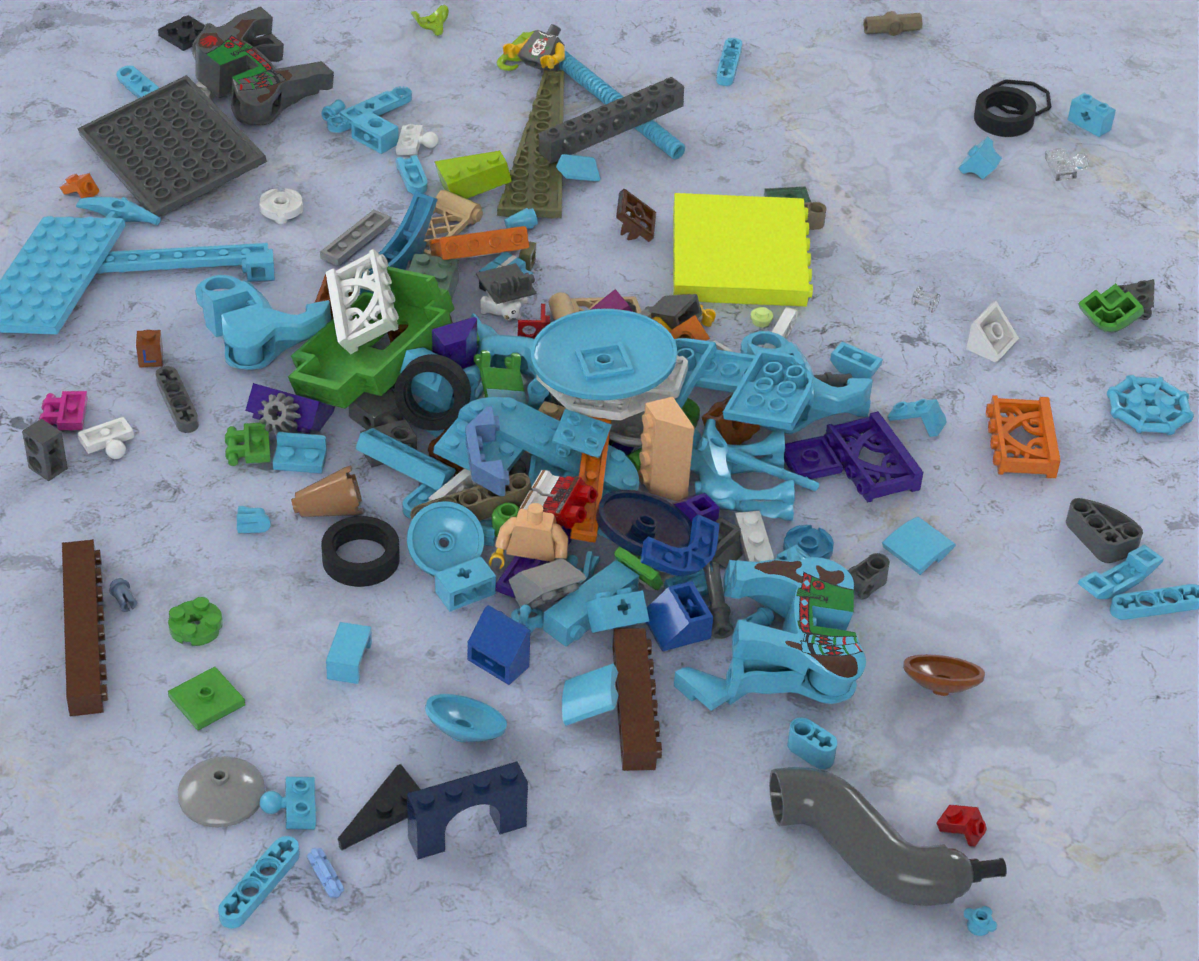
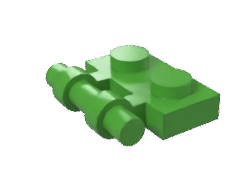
[225,423,271,466]

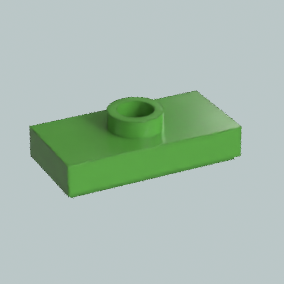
[614,546,663,590]

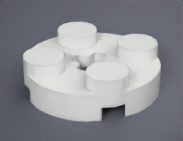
[259,188,303,224]

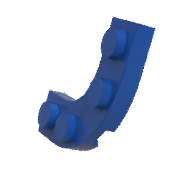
[641,514,719,576]

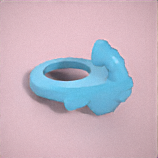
[511,605,544,634]

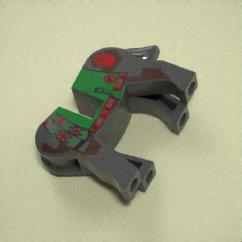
[192,6,334,125]

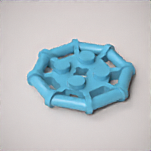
[1107,375,1194,435]

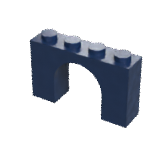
[407,761,528,859]

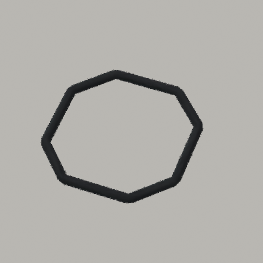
[990,79,1051,116]

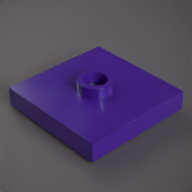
[784,436,843,479]

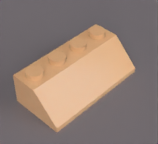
[638,396,694,501]

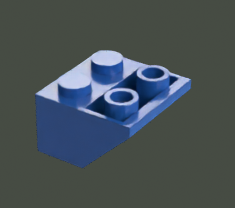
[646,581,713,652]
[467,605,531,685]

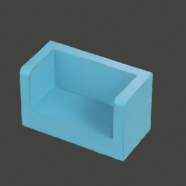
[326,622,372,684]

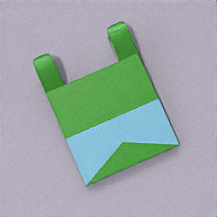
[474,350,527,405]

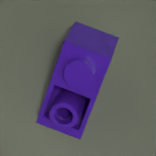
[672,493,720,522]

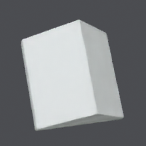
[966,301,1019,362]

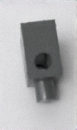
[348,388,403,429]

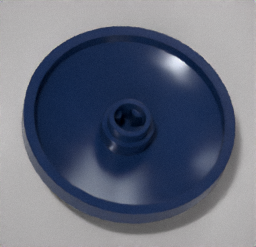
[596,490,692,556]

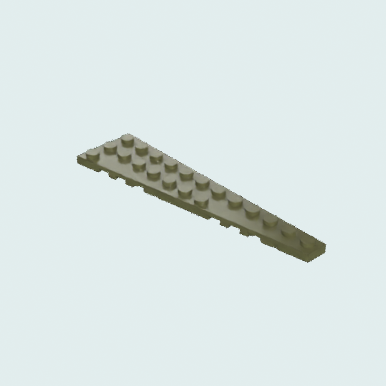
[497,70,564,219]

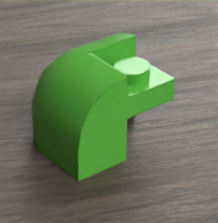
[1078,283,1144,332]

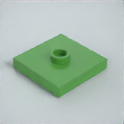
[168,666,245,730]

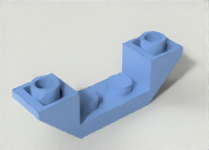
[465,406,510,496]

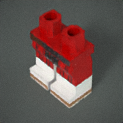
[519,470,598,529]

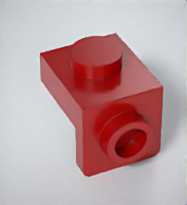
[936,805,987,847]

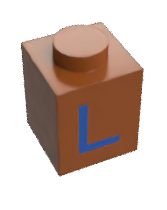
[136,330,163,367]

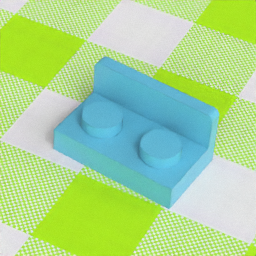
[273,432,327,474]

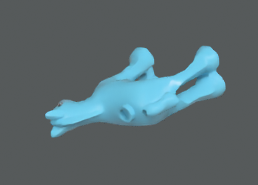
[463,313,551,410]
[690,429,795,521]

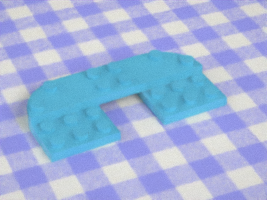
[674,338,815,431]
[433,397,639,540]

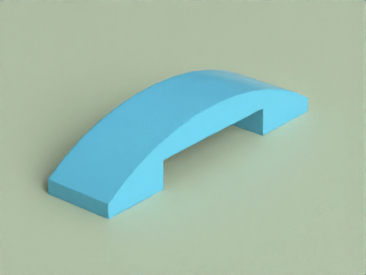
[1078,544,1164,599]

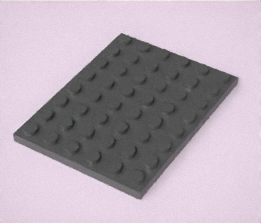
[77,75,267,217]

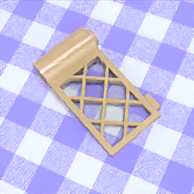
[423,190,483,256]
[548,292,641,321]

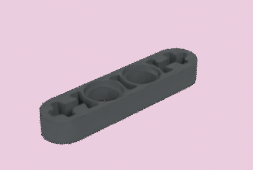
[156,366,199,433]

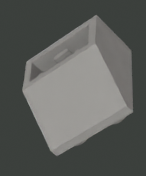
[509,558,586,609]

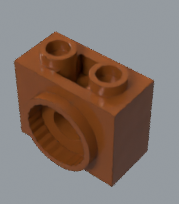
[701,394,760,445]

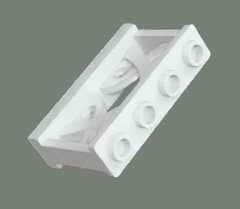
[326,249,399,354]

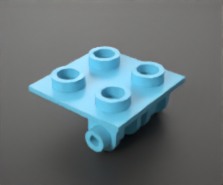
[552,409,612,458]

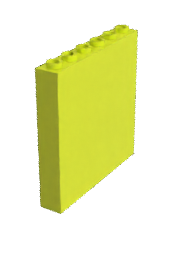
[673,193,813,307]

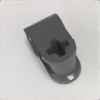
[848,553,890,599]

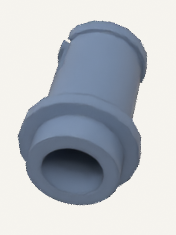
[109,578,137,612]

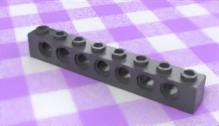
[539,77,684,163]

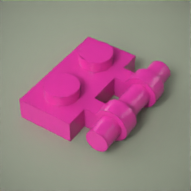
[39,391,88,431]

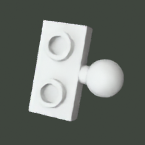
[396,124,438,156]
[77,417,134,459]

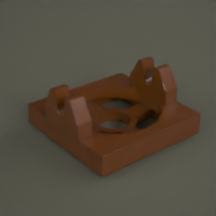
[616,189,656,242]

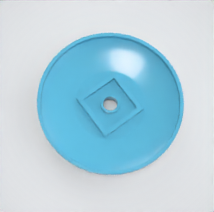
[531,309,677,400]

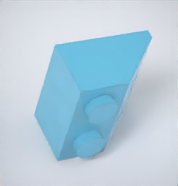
[400,347,461,411]

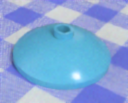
[407,501,484,576]
[425,694,507,742]

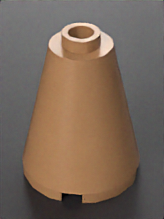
[291,465,364,517]

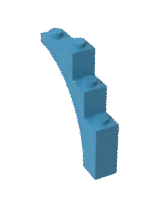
[353,191,438,295]

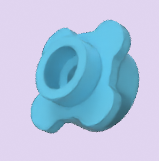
[963,906,997,936]

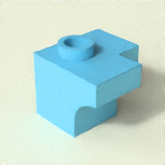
[958,136,1002,180]

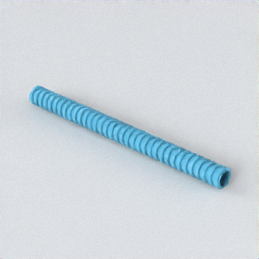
[558,50,685,159]

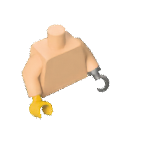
[489,503,568,569]

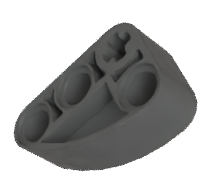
[1066,498,1143,563]

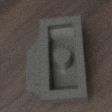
[711,517,743,568]

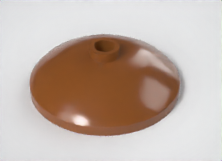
[903,655,985,696]

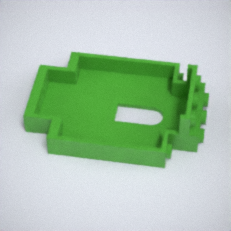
[288,266,455,409]

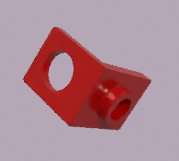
[518,304,550,339]

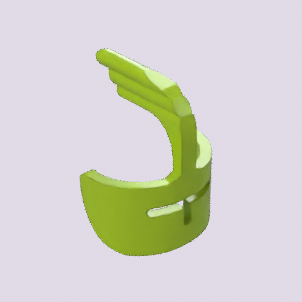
[411,5,449,36]

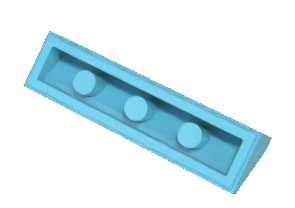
[356,428,456,490]

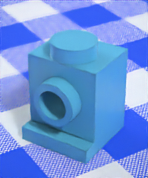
[242,249,275,282]

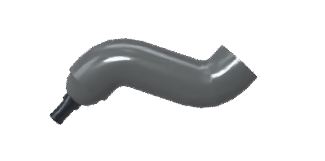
[769,767,1007,906]

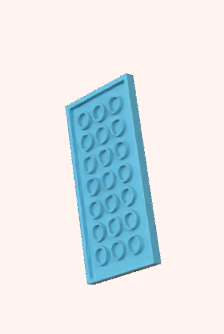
[0,216,126,334]

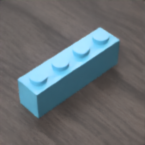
[543,560,639,647]

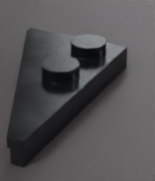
[338,764,421,850]

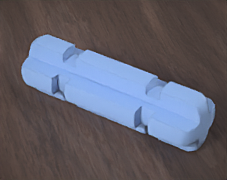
[307,848,344,898]

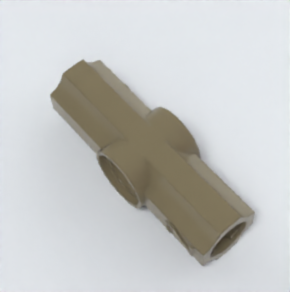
[863,11,923,36]

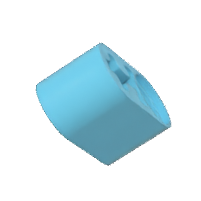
[787,718,838,769]

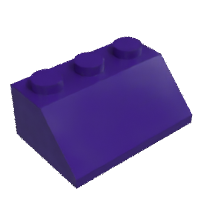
[432,317,477,398]
[245,383,335,434]

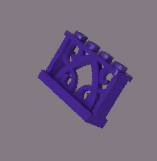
[824,411,924,503]

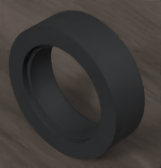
[974,86,1037,137]
[394,354,471,431]
[321,516,400,587]

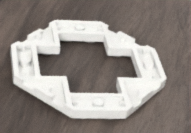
[536,355,688,420]

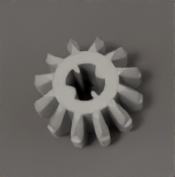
[258,393,301,435]

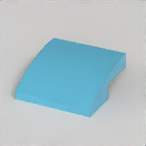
[882,517,956,575]
[562,663,619,726]

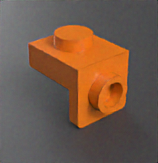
[60,173,99,198]

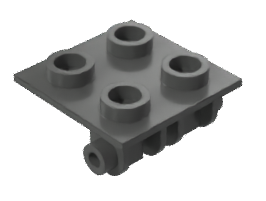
[476,263,537,304]
[1119,279,1155,320]

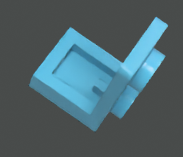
[888,399,947,437]

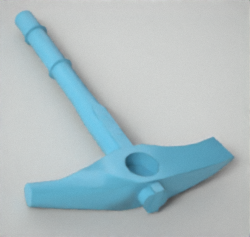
[76,197,161,225]
[697,419,819,491]

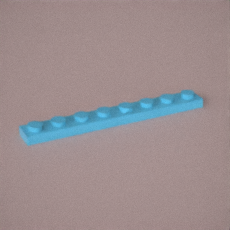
[96,243,268,274]

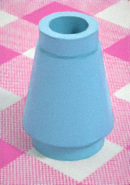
[504,208,538,229]

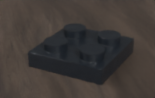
[158,15,205,51]

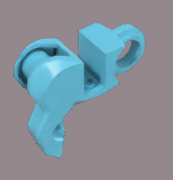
[195,275,331,370]
[740,331,873,434]

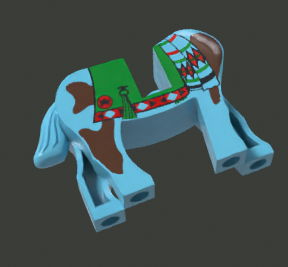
[723,546,866,704]

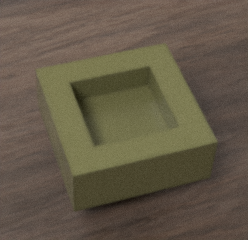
[519,241,536,272]

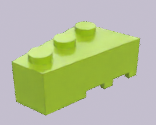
[434,150,512,199]

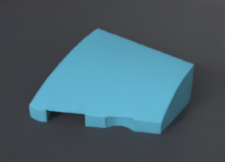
[674,667,748,711]

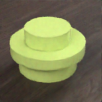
[751,307,773,327]

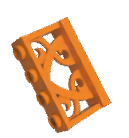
[429,226,529,260]
[986,395,1061,478]

